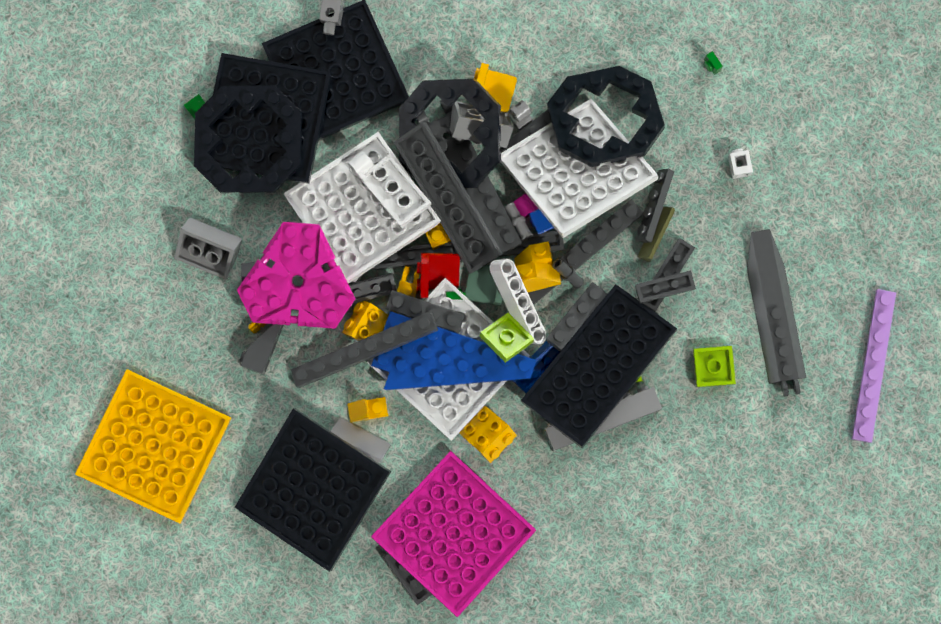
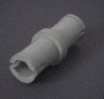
[504,202,533,241]

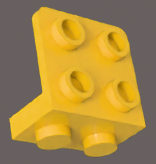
[474,63,517,112]
[341,301,389,341]
[459,406,517,463]

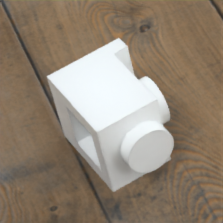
[728,149,753,179]

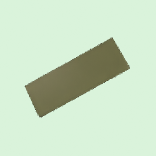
[638,207,675,262]

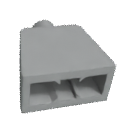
[320,0,345,35]

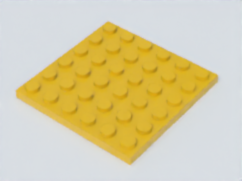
[75,369,232,524]

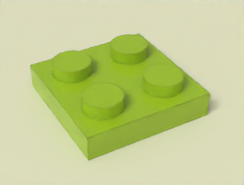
[479,313,534,363]
[693,346,736,388]

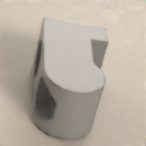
[508,100,533,130]

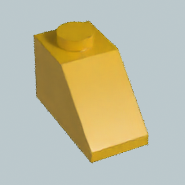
[514,241,553,266]
[516,261,561,293]

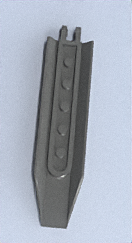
[747,229,807,397]

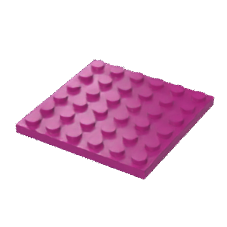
[371,451,536,617]

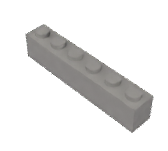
[545,386,662,451]

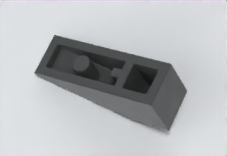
[240,324,284,375]

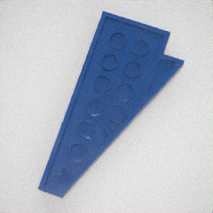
[371,311,537,390]

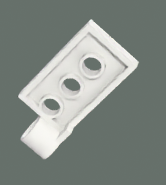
[347,150,432,228]

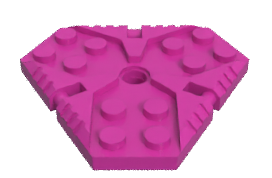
[237,222,356,329]

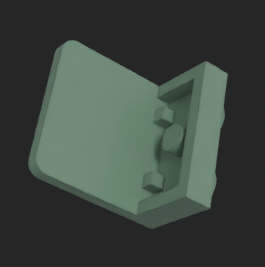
[465,265,504,307]

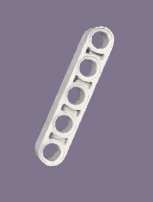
[490,259,546,344]

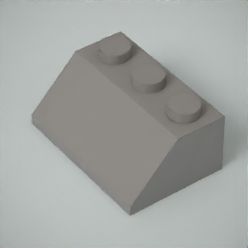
[450,101,513,148]
[174,218,242,280]
[331,417,391,464]

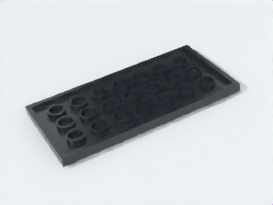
[521,284,677,449]

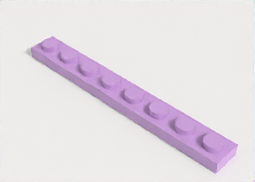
[852,289,896,443]

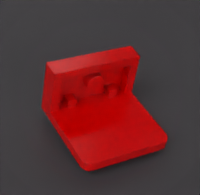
[417,253,460,298]

